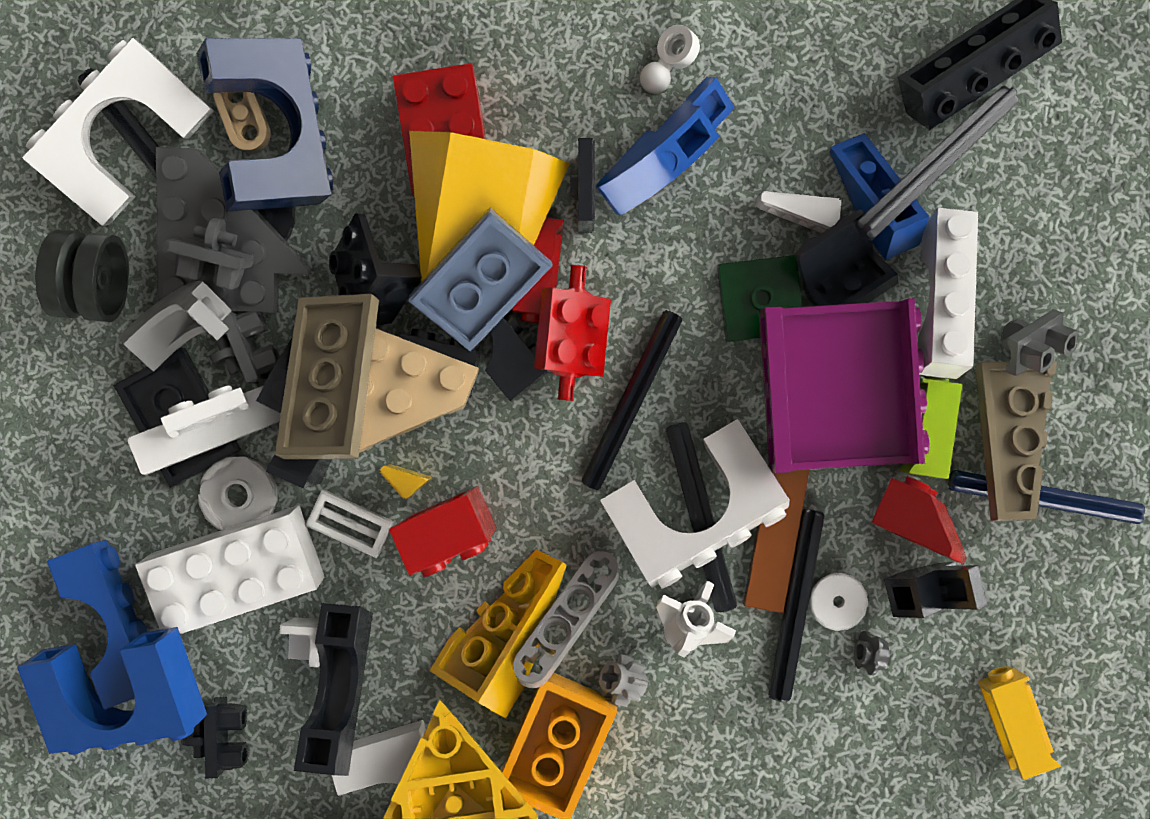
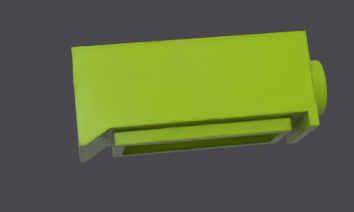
[899,376,963,479]

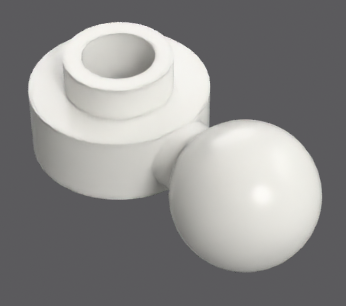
[640,25,700,94]

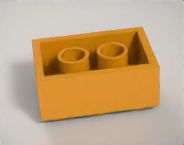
[500,673,617,819]

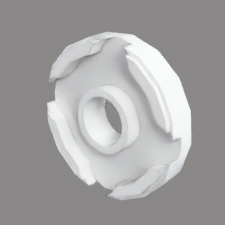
[198,456,278,530]

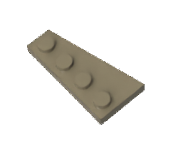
[975,361,1057,522]

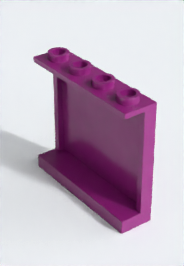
[759,298,930,473]

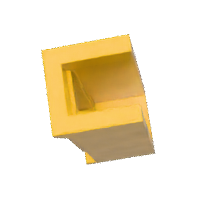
[978,666,1061,780]

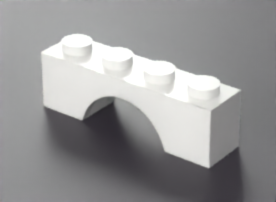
[918,208,978,379]

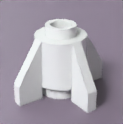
[656,581,736,658]

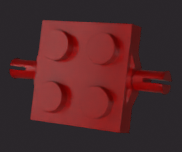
[534,265,611,401]

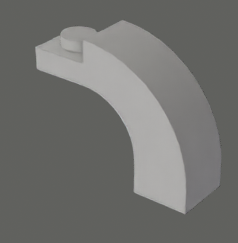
[118,281,232,371]

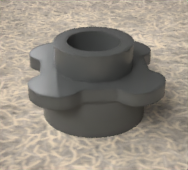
[854,631,889,676]

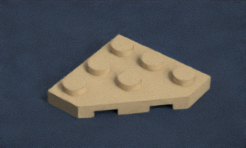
[359,328,479,453]

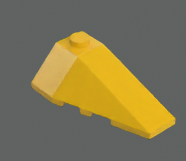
[429,549,567,719]

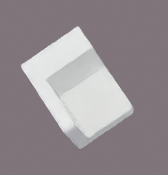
[280,617,320,667]

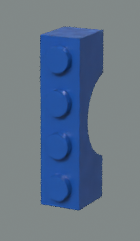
[47,540,148,710]

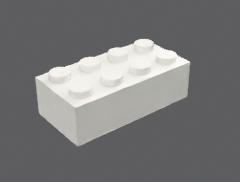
[135,505,325,634]

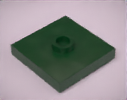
[717,255,802,343]

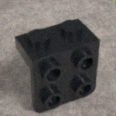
[795,209,899,306]
[329,213,422,325]

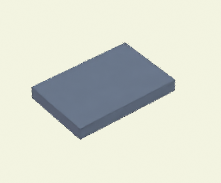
[408,208,552,351]

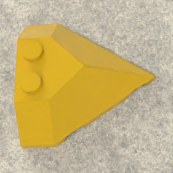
[383,700,538,819]

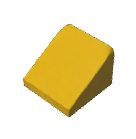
[380,464,432,499]

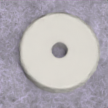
[810,573,868,631]

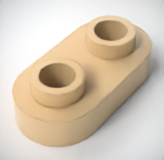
[213,92,271,154]

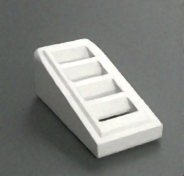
[755,191,842,233]

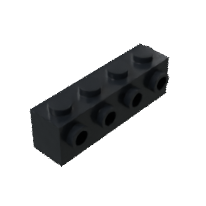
[897,0,1062,130]

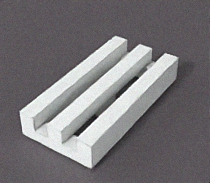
[305,489,394,558]

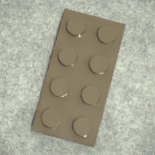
[275,294,379,459]

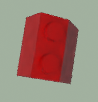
[871,476,967,565]

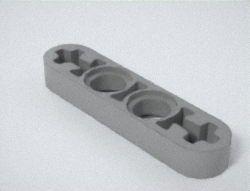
[513,551,619,688]

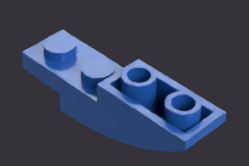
[595,76,735,215]

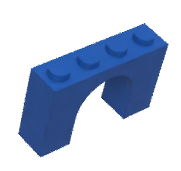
[17,627,207,755]

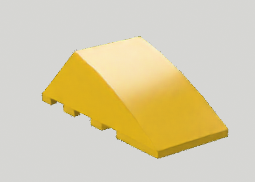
[409,131,570,282]

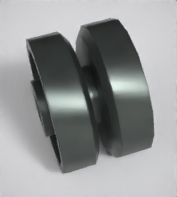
[35,229,129,322]

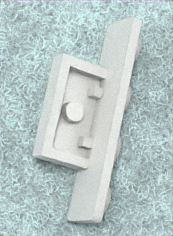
[128,386,281,475]

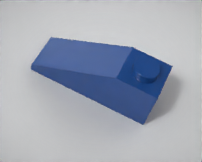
[830,133,929,260]

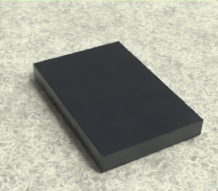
[113,347,242,488]

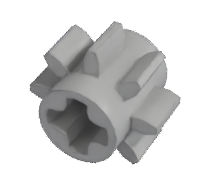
[599,654,648,707]

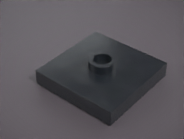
[570,138,595,233]

